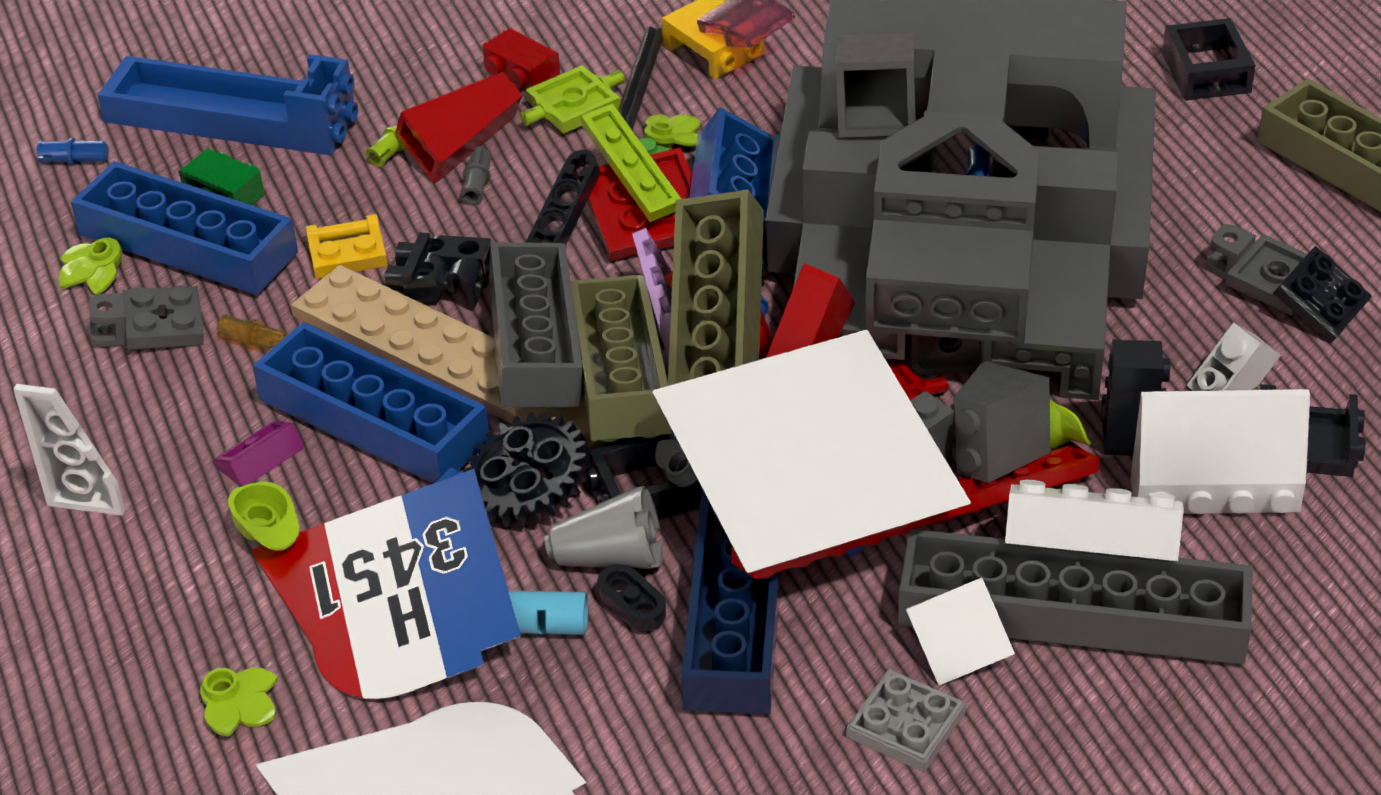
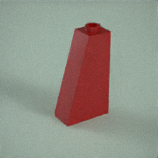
[395,72,522,184]
[766,263,856,358]

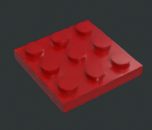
[578,148,692,261]

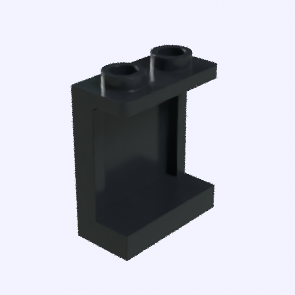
[1259,384,1366,477]

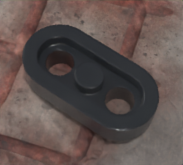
[597,564,666,631]

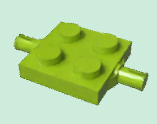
[520,65,625,134]

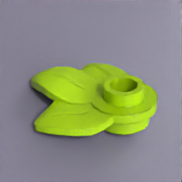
[643,114,701,150]
[59,237,122,295]
[200,667,278,736]

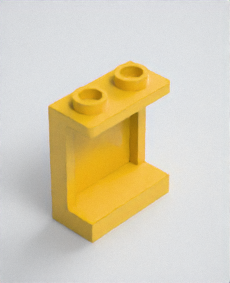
[662,0,764,79]

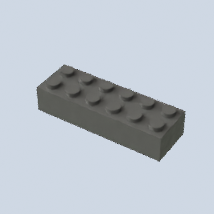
[489,242,583,409]

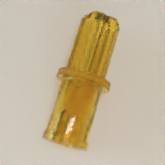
[216,314,288,350]

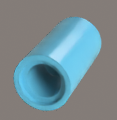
[508,590,588,635]

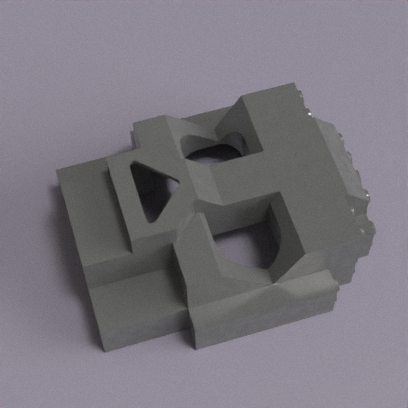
[766,0,1156,400]

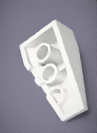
[13,384,125,516]

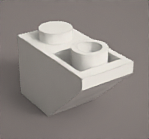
[1187,322,1281,391]

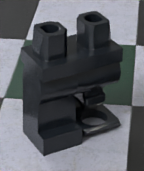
[385,232,491,309]

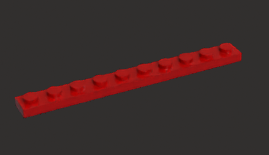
[731,444,1099,579]

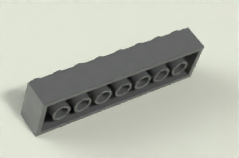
[898,529,1253,664]

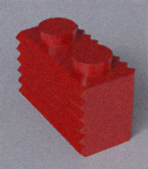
[483,27,560,92]

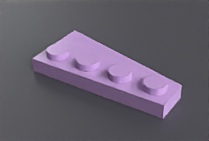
[632,228,672,368]

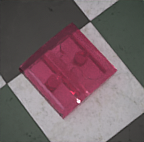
[696,0,795,48]

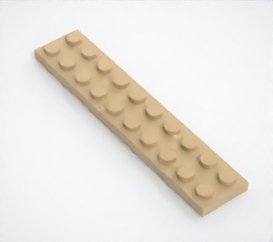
[291,265,607,460]

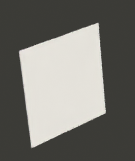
[906,578,1015,686]

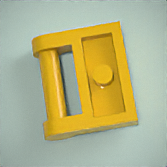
[305,214,388,279]

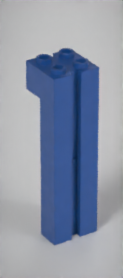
[98,54,358,156]

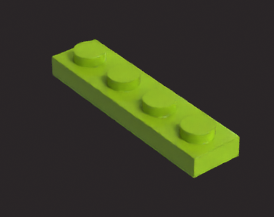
[581,103,681,222]

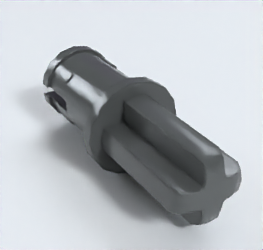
[460,146,492,205]

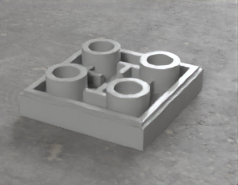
[846,669,966,773]

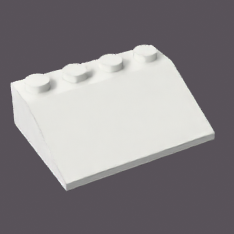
[1130,389,1310,514]
[1005,480,1183,561]

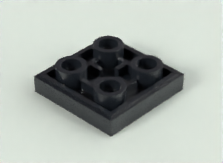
[1273,246,1372,344]

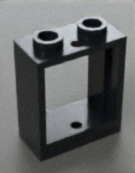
[1162,18,1256,101]
[585,429,702,520]

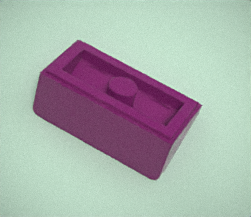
[213,421,304,486]

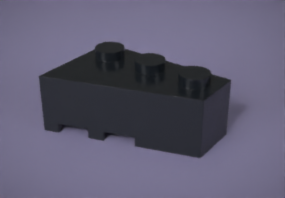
[1101,339,1170,456]

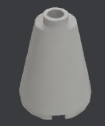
[545,486,663,569]

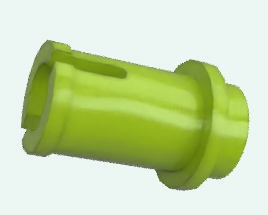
[366,126,405,167]

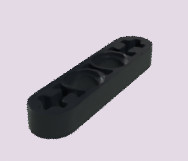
[525,150,600,246]

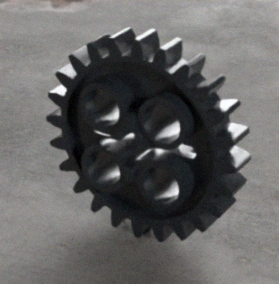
[463,412,592,527]

